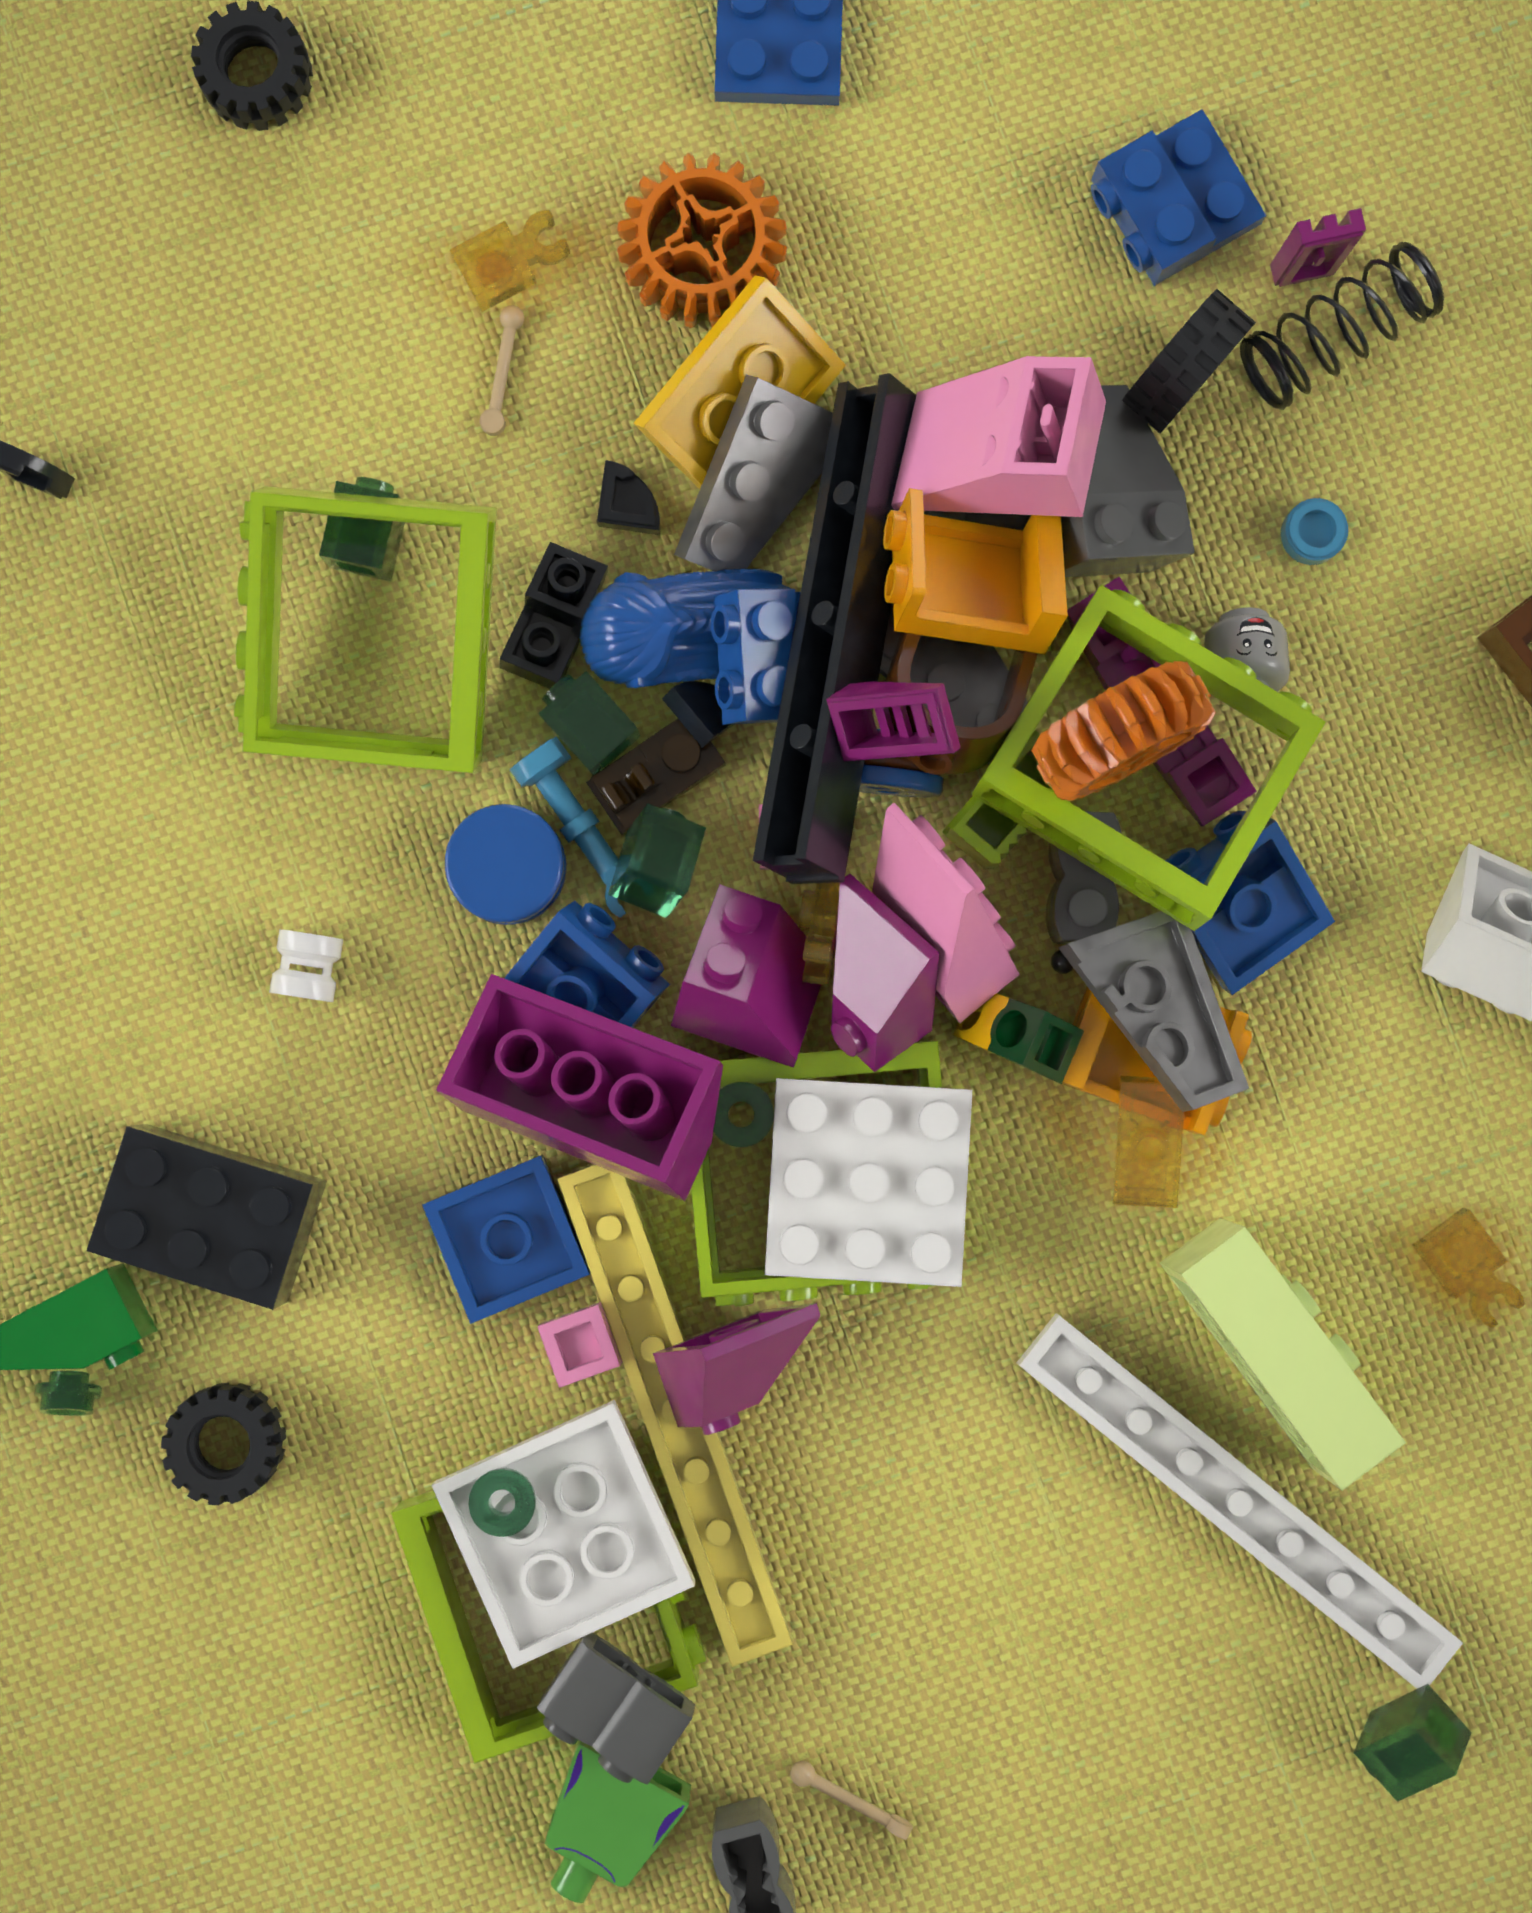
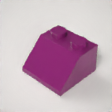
[671,884,828,1068]

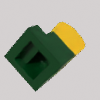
[952,994,1084,1084]

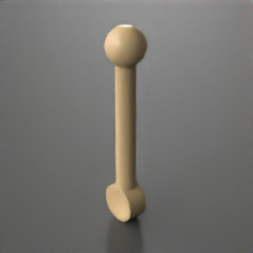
[480,305,524,436]
[790,1761,913,1840]

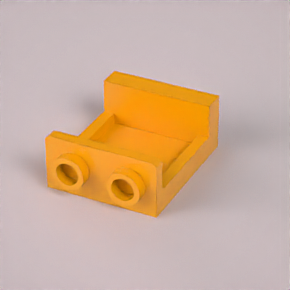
[883,488,1068,654]
[1062,986,1252,1135]

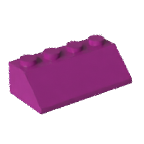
[436,974,723,1201]

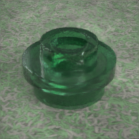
[713,1082,774,1147]
[34,1371,102,1416]
[468,1468,536,1537]

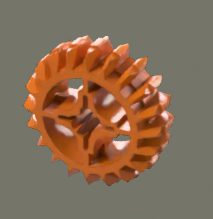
[617,153,787,329]
[1031,661,1216,801]

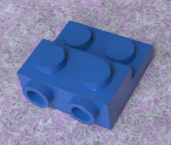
[1091,109,1266,286]
[711,589,801,725]
[1165,811,1335,995]
[504,900,670,1028]

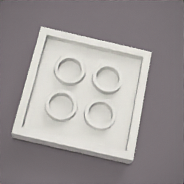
[765,1078,972,1287]
[432,1400,695,1669]

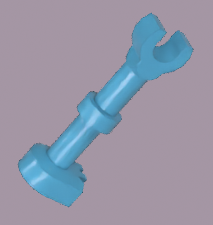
[510,736,653,917]

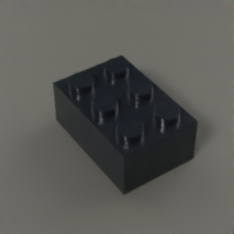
[86,1124,327,1310]

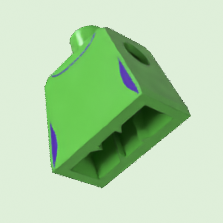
[545,1740,691,1903]

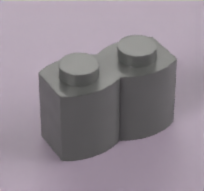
[1046,811,1121,944]
[537,1633,695,1785]
[712,1796,796,1913]

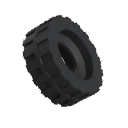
[1122,289,1256,433]

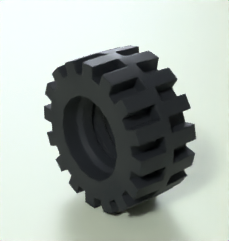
[191,1,313,131]
[161,1383,286,1506]

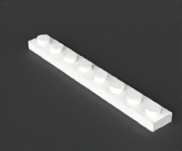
[1016,1313,1463,1693]

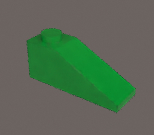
[0,1263,158,1370]

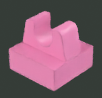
[537,1302,623,1388]

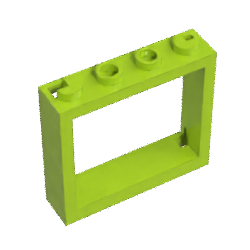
[234,486,497,773]
[971,585,1326,931]
[691,1041,942,1307]
[391,1443,707,1764]

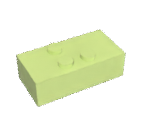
[1159,1218,1406,1491]

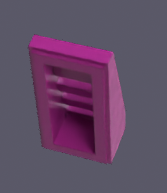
[826,682,961,761]

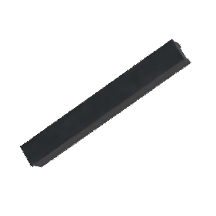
[753,373,917,884]

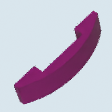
[1067,576,1257,827]

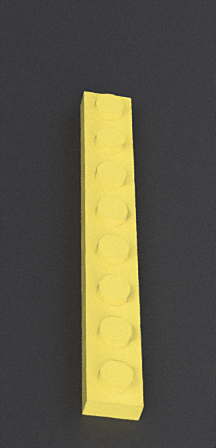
[557,1164,793,1667]

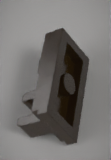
[586,719,726,835]

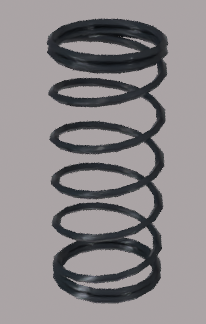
[1240,242,1444,410]

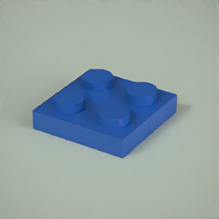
[715,0,843,106]
[422,1155,591,1324]

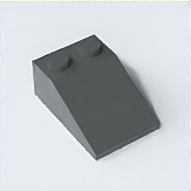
[1061,385,1195,577]

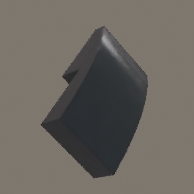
[499,542,608,692]

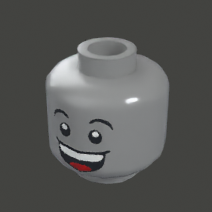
[1204,607,1290,692]

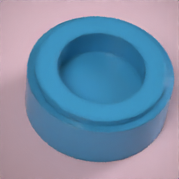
[1281,498,1348,565]

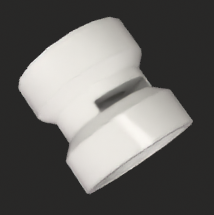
[269,929,343,1002]

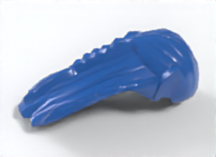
[580,569,791,688]

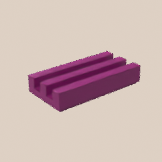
[1270,208,1366,287]

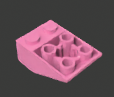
[891,356,1106,517]
[872,803,1020,1023]

